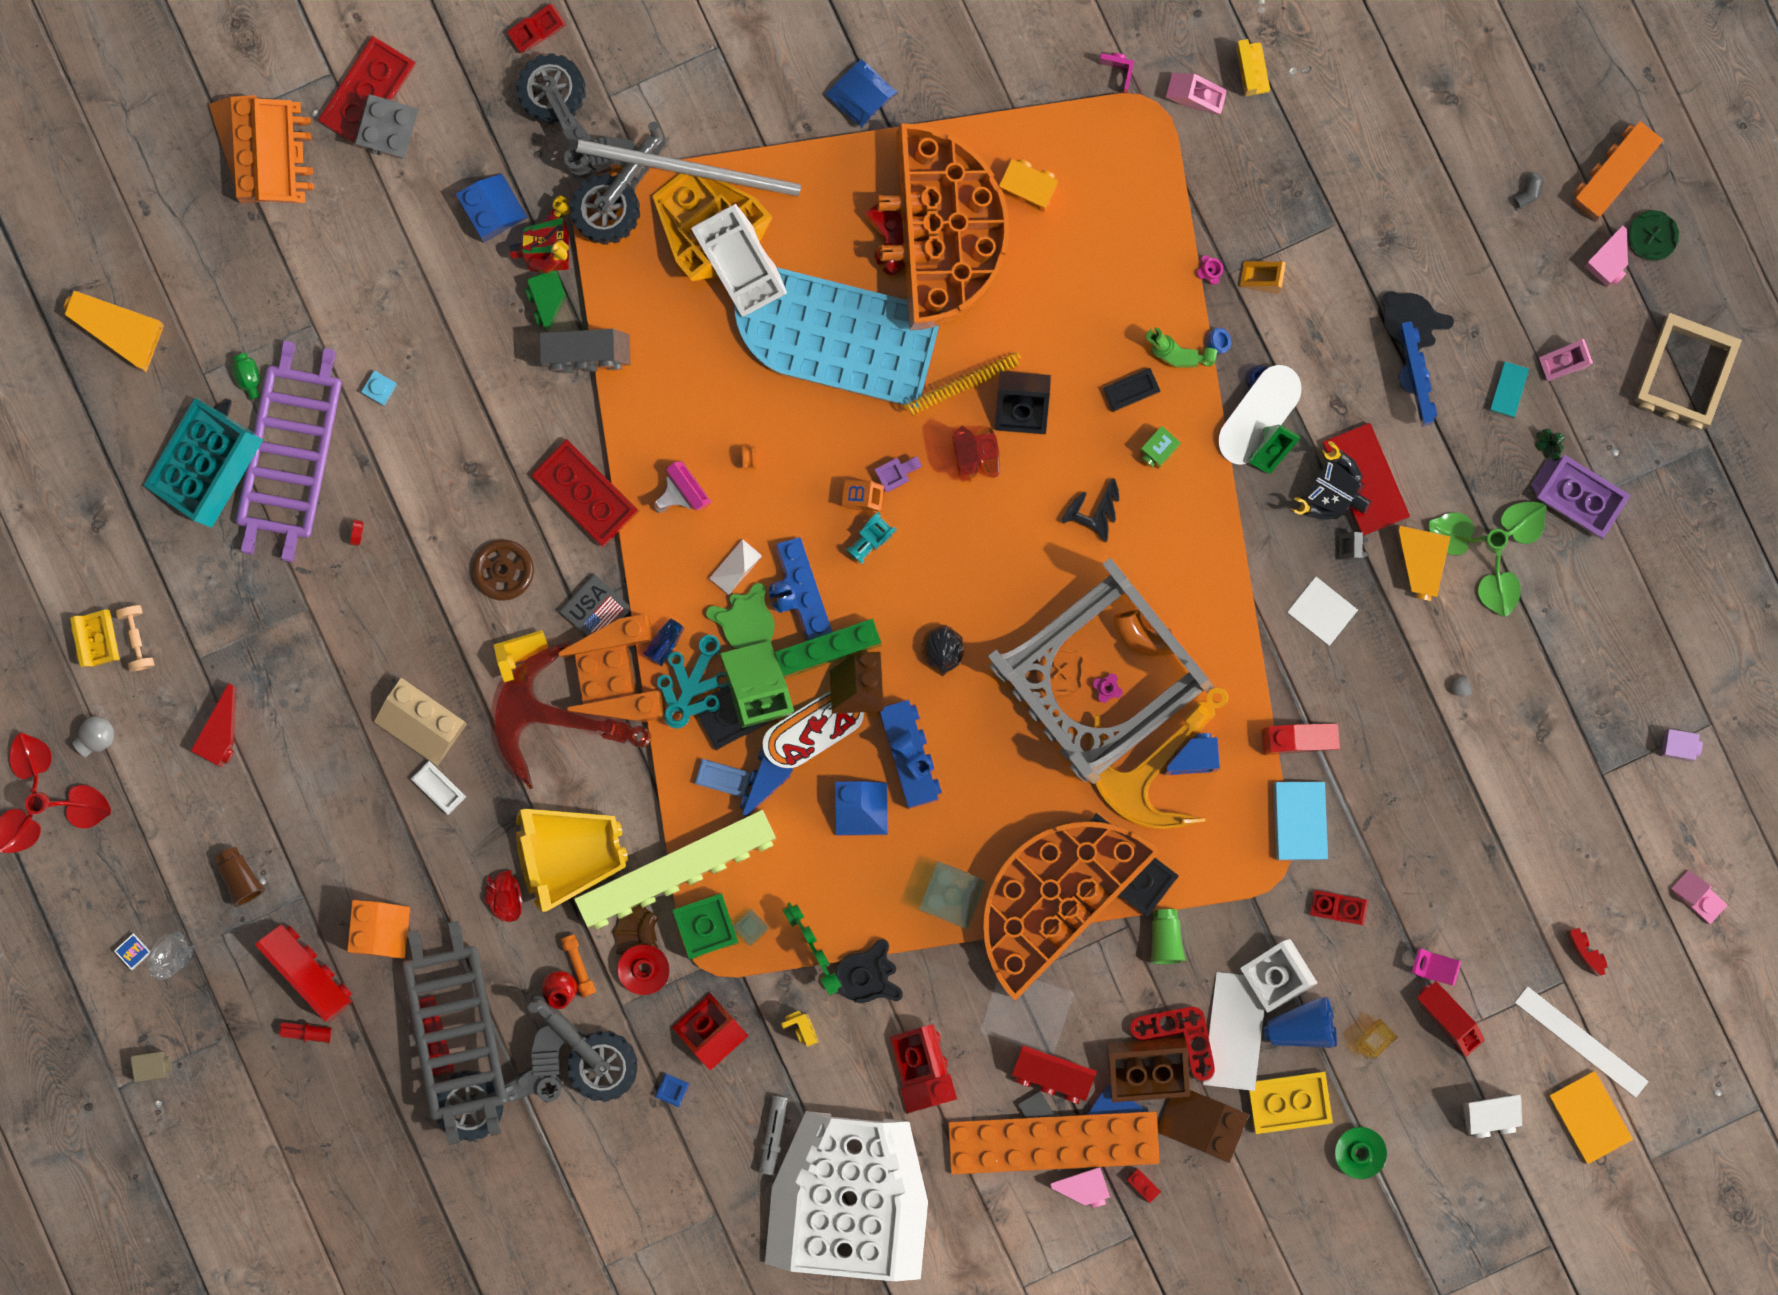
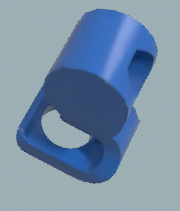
[888,730,934,781]

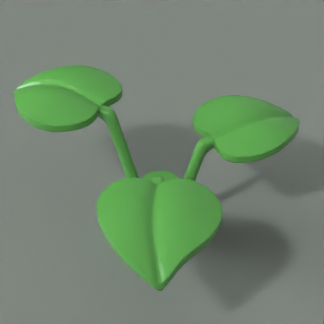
[1429,502,1547,617]

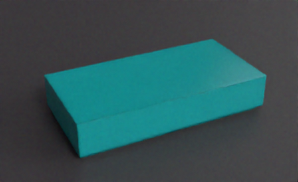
[1489,361,1529,418]

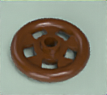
[472,539,534,601]

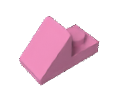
[1539,339,1593,381]
[1671,870,1728,924]

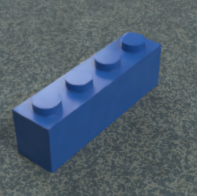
[879,700,942,809]

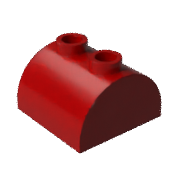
[889,1024,948,1087]

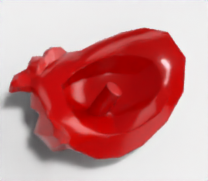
[484,870,522,922]

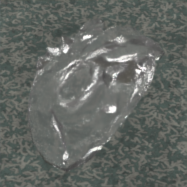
[146,931,195,980]

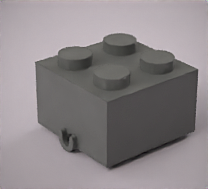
[352,94,418,159]

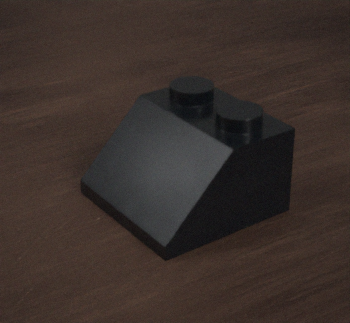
[995,371,1051,434]

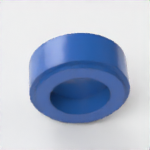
[1205,328,1231,355]

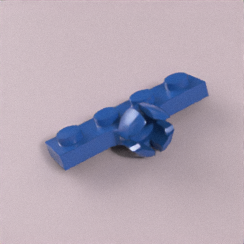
[1398,321,1437,427]
[769,537,832,641]

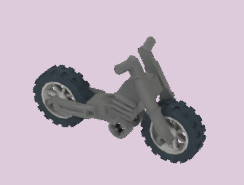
[516,53,668,245]
[437,993,637,1141]

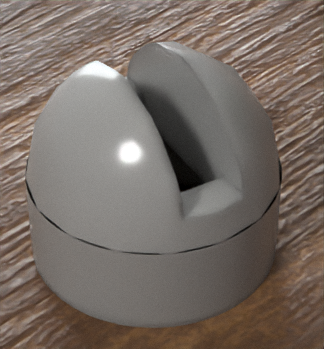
[1453,675,1473,697]

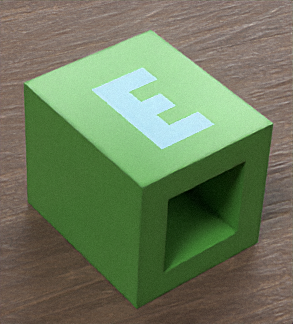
[1140,426,1181,469]

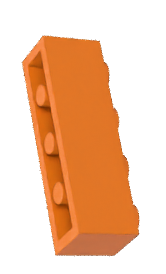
[1572,121,1663,222]

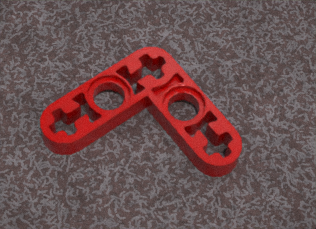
[1130,1007,1215,1082]

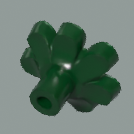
[1535,428,1565,460]

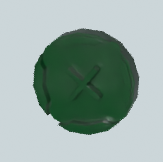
[1627,210,1679,262]

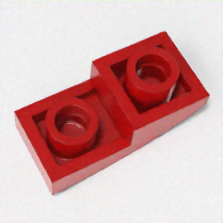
[1310,890,1369,926]
[1567,928,1608,976]

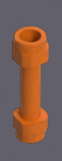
[560,934,597,998]

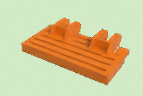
[251,99,314,204]

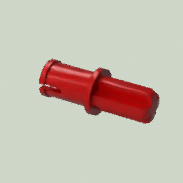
[279,1022,332,1044]

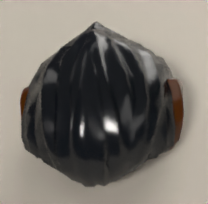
[921,624,964,676]

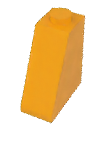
[1398,526,1450,601]

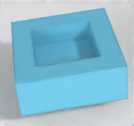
[361,370,397,406]

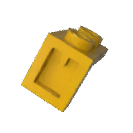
[494,630,550,682]

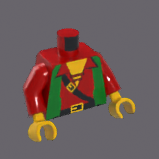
[509,195,570,274]

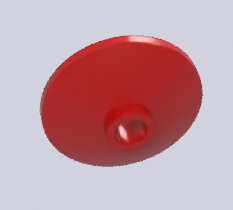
[618,944,670,995]

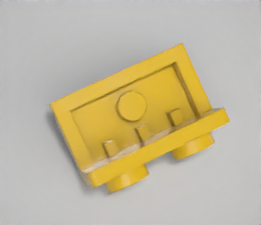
[70,610,120,667]

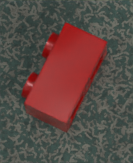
[1126,1168,1161,1203]

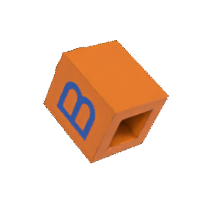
[841,480,884,511]

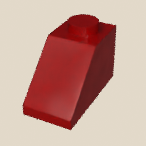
[900,1074,957,1114]

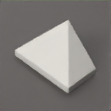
[709,539,762,595]

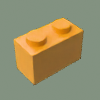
[999,159,1058,213]

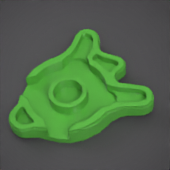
[706,583,775,649]

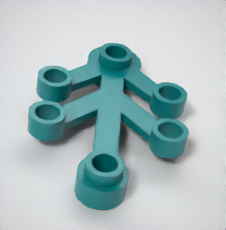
[657,635,729,729]

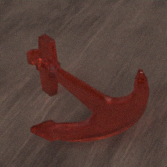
[495,641,651,789]

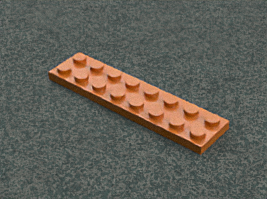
[949,1111,1160,1175]

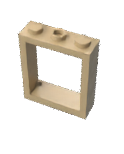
[1634,313,1742,430]

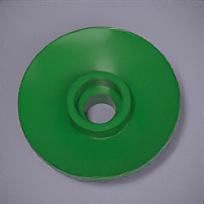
[1335,1127,1387,1179]

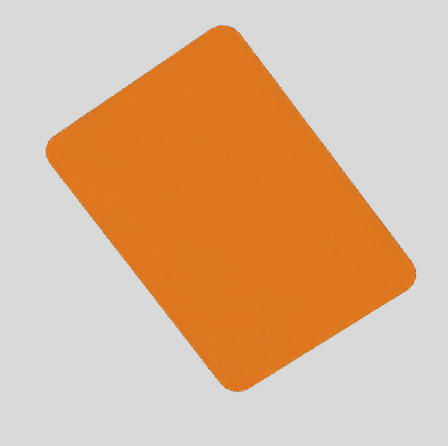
[573,93,1292,978]

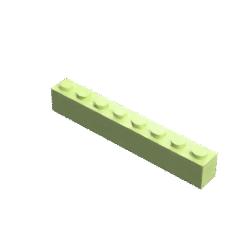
[575,810,776,930]

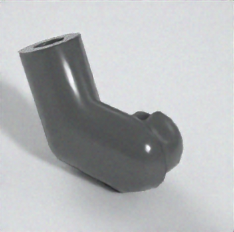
[1514,172,1544,209]

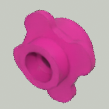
[1197,255,1223,285]
[1093,674,1123,703]

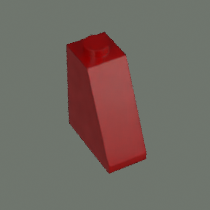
[1417,981,1485,1058]

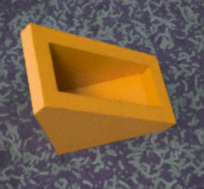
[1240,261,1286,294]

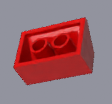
[1011,1045,1097,1104]

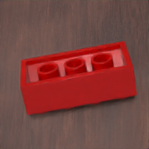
[255,924,354,1023]

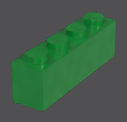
[775,619,881,679]

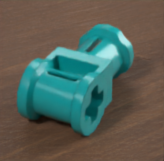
[845,512,897,565]

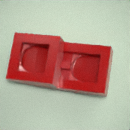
[507,4,566,53]

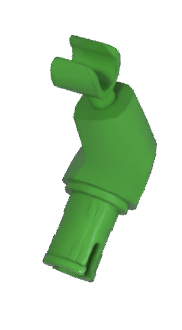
[1146,328,1217,368]

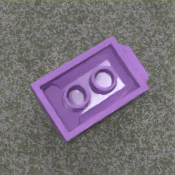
[1531,455,1631,540]

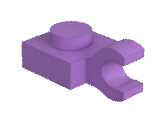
[875,457,922,493]

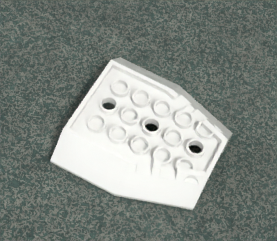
[765,1111,928,1281]

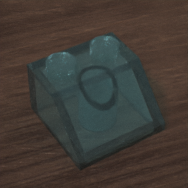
[919,861,986,930]

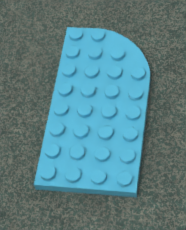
[734,267,940,408]

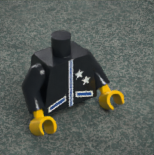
[1290,441,1372,520]

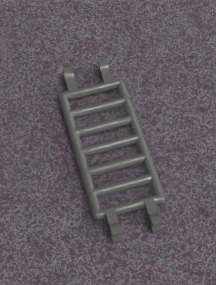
[402,921,507,1145]

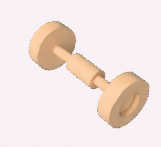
[116,605,155,672]

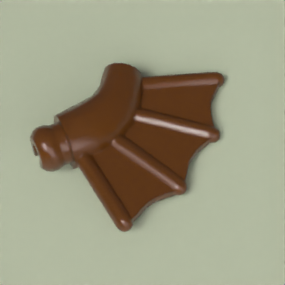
[613,904,659,954]

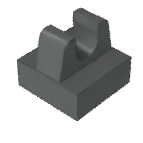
[1339,532,1368,561]

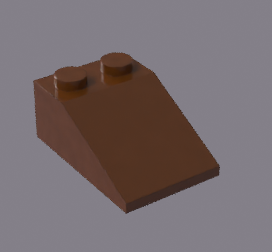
[1158,1090,1250,1163]

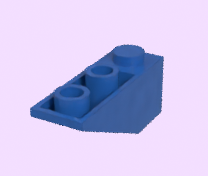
[740,746,793,817]

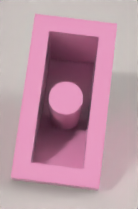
[1166,73,1227,114]
[1584,226,1628,287]
[1050,1167,1110,1209]

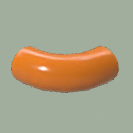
[1114,610,1174,656]

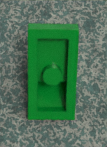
[1249,424,1300,474]

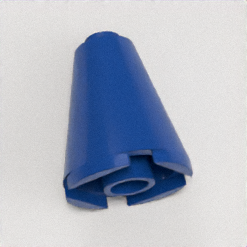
[1264,997,1337,1048]

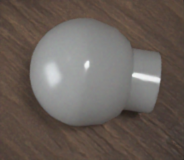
[72,716,114,757]

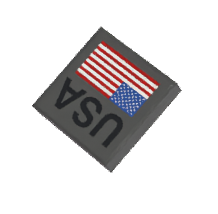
[560,574,631,636]

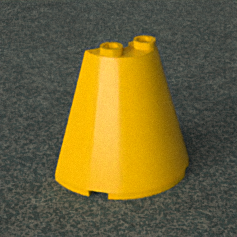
[516,809,628,912]

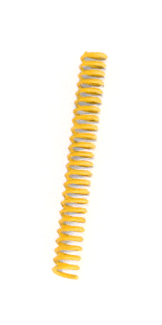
[904,352,1021,416]

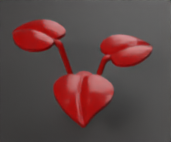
[0,733,111,853]

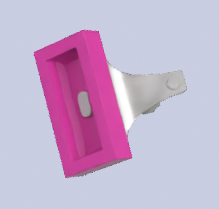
[654,461,712,513]

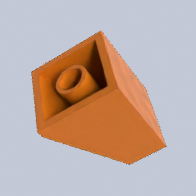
[347,900,411,959]

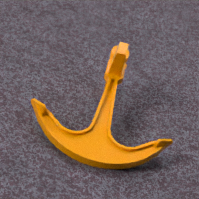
[1090,687,1229,829]

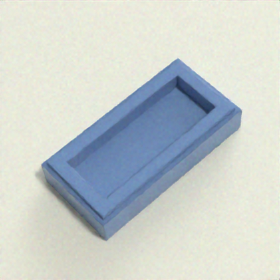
[695,759,752,798]

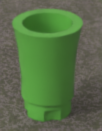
[1150,909,1186,965]

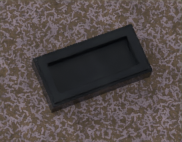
[1103,368,1161,412]

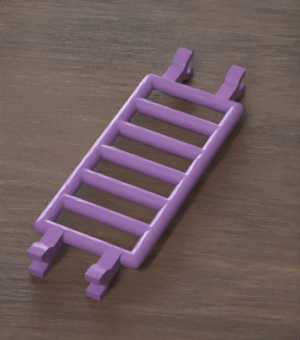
[236,341,342,563]

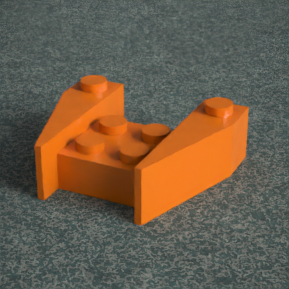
[558,614,665,722]

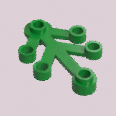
[782,902,842,996]

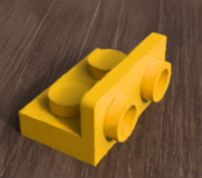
[1236,39,1270,97]
[781,1011,820,1047]

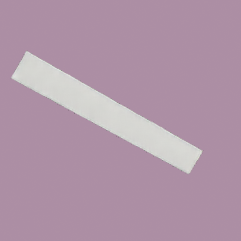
[1515,987,1649,1097]

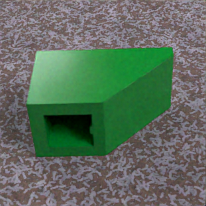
[525,271,566,331]

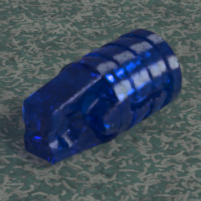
[643,618,684,667]

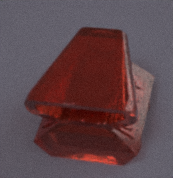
[952,425,1000,482]

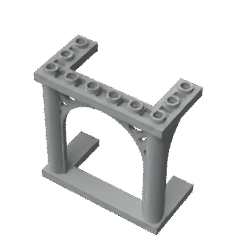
[988,558,1214,785]

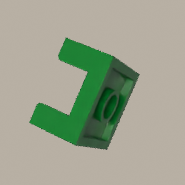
[673,893,739,960]

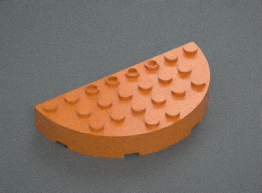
[983,821,1161,1001]

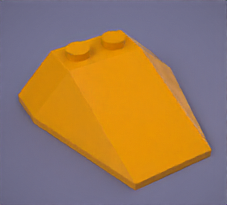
[652,173,772,281]

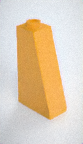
[64,291,164,373]

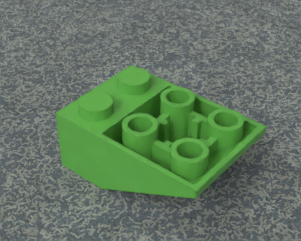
[720,641,794,728]

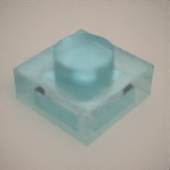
[733,909,770,946]

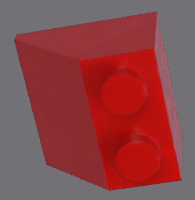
[672,993,749,1071]

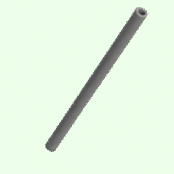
[575,139,801,197]

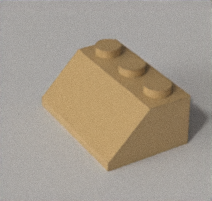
[374,678,467,766]

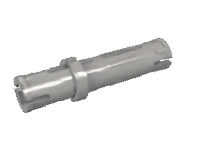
[758,1095,788,1176]

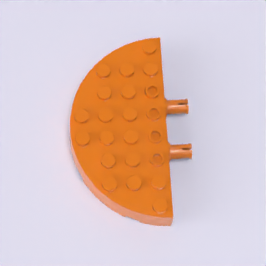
[877,123,1009,331]

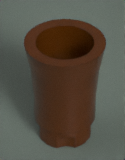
[214,847,266,907]

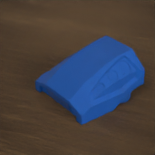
[825,59,897,129]

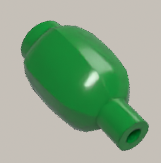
[231,352,260,400]

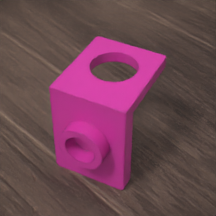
[1099,53,1134,93]
[1412,948,1461,986]

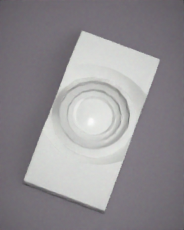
[691,204,787,317]

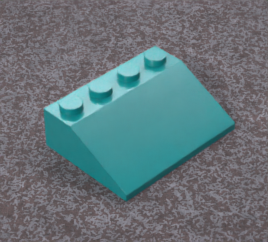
[143,398,264,528]

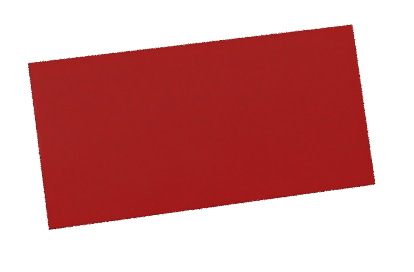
[318,36,416,148]
[1322,423,1410,536]
[531,439,639,547]

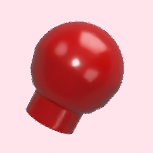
[541,971,577,1009]

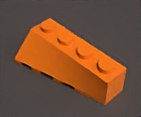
[209,95,258,203]

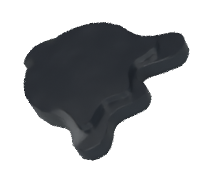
[1382,291,1454,362]
[835,938,903,1003]

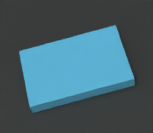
[1273,782,1328,860]

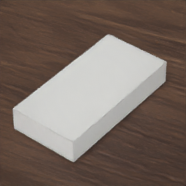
[411,761,466,816]

